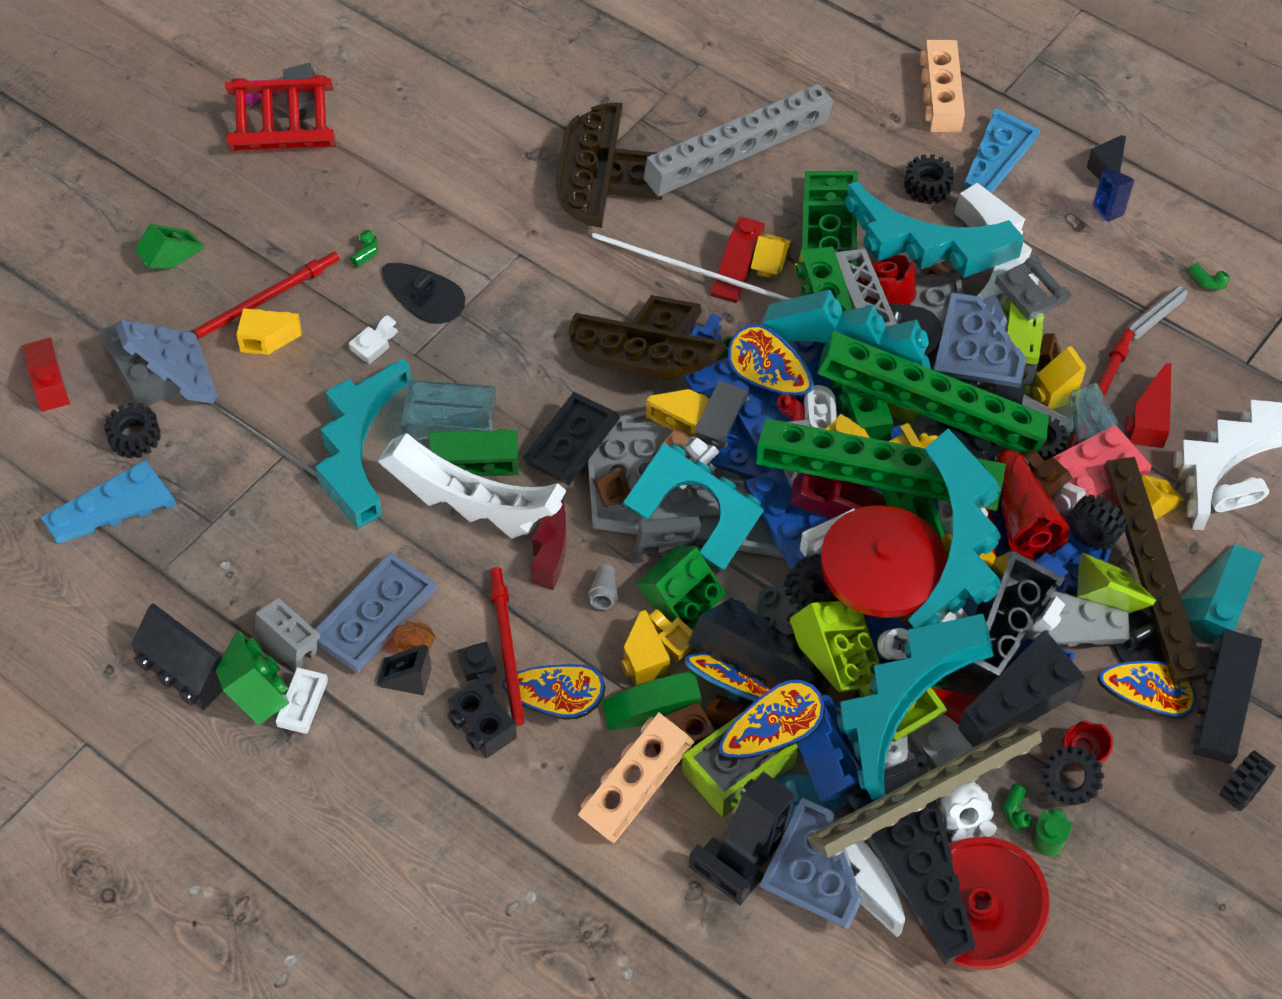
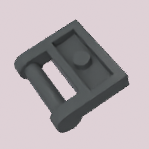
[995,255,1071,321]

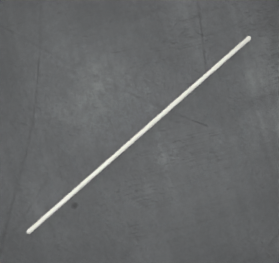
[592,233,792,301]

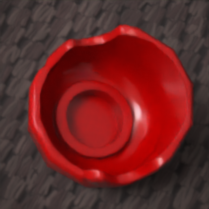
[1062,721,1113,769]

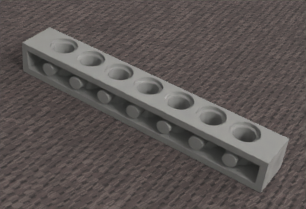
[643,84,834,197]

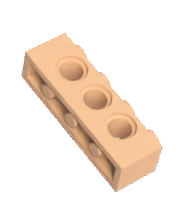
[920,40,965,133]
[578,713,694,844]

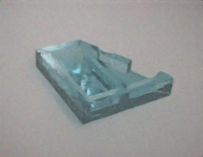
[1069,382,1123,446]

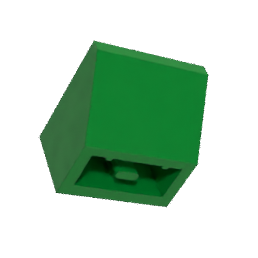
[636,546,726,629]
[216,630,289,725]

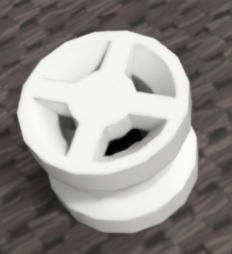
[877,628,909,661]

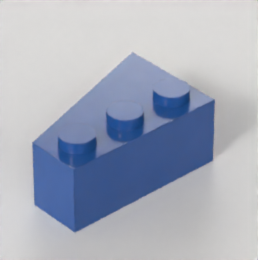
[798,695,862,802]

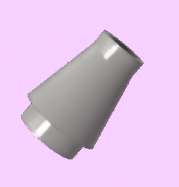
[588,564,618,610]

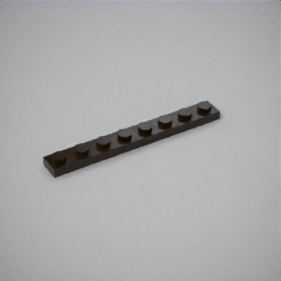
[1104,457,1206,684]

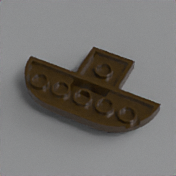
[556,103,663,228]
[569,295,725,380]

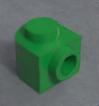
[1032,810,1073,856]

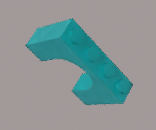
[623,443,764,572]

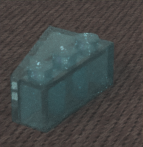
[401,380,496,440]

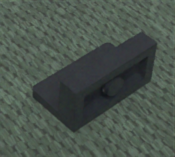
[689,838,763,905]

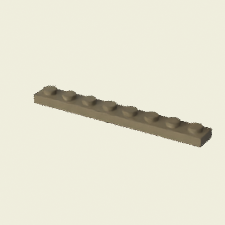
[808,723,1042,857]

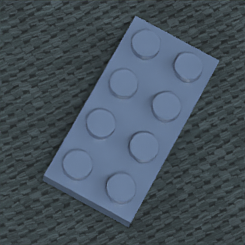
[315,552,437,674]

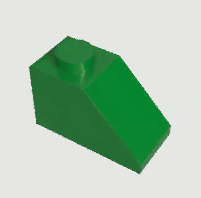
[134,224,204,269]

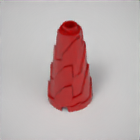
[995,450,1070,560]

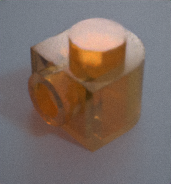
[394,620,436,653]

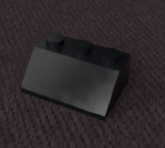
[132,603,223,711]

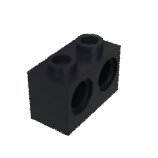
[447,679,517,759]

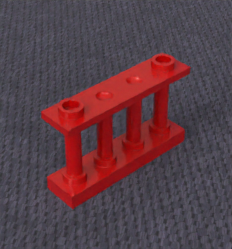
[225,75,336,151]

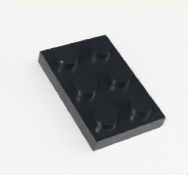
[523,392,620,486]

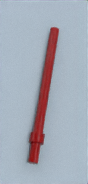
[193,251,340,340]
[1066,329,1134,450]
[490,567,525,726]

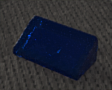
[1093,167,1134,222]

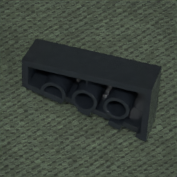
[958,550,1065,682]
[687,597,825,690]
[1190,629,1263,764]
[958,630,1085,748]

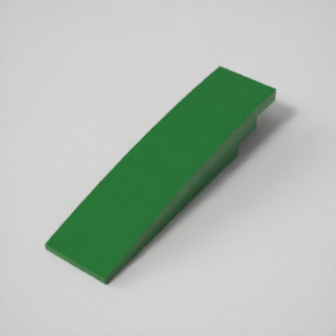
[801,171,858,296]

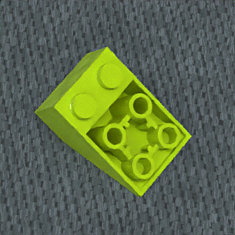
[789,601,880,692]

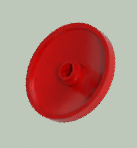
[820,505,947,618]
[919,837,1050,970]

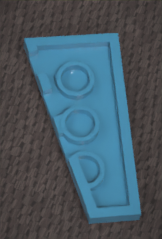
[964,108,1040,193]
[41,460,177,544]

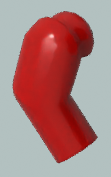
[777,394,805,422]

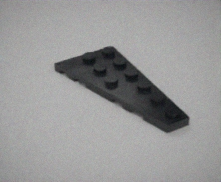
[841,753,976,965]

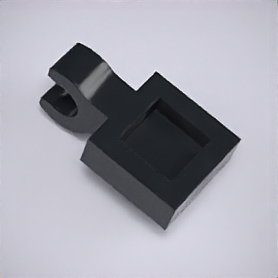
[457,641,497,694]

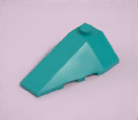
[1181,544,1263,644]

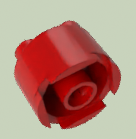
[859,254,917,305]

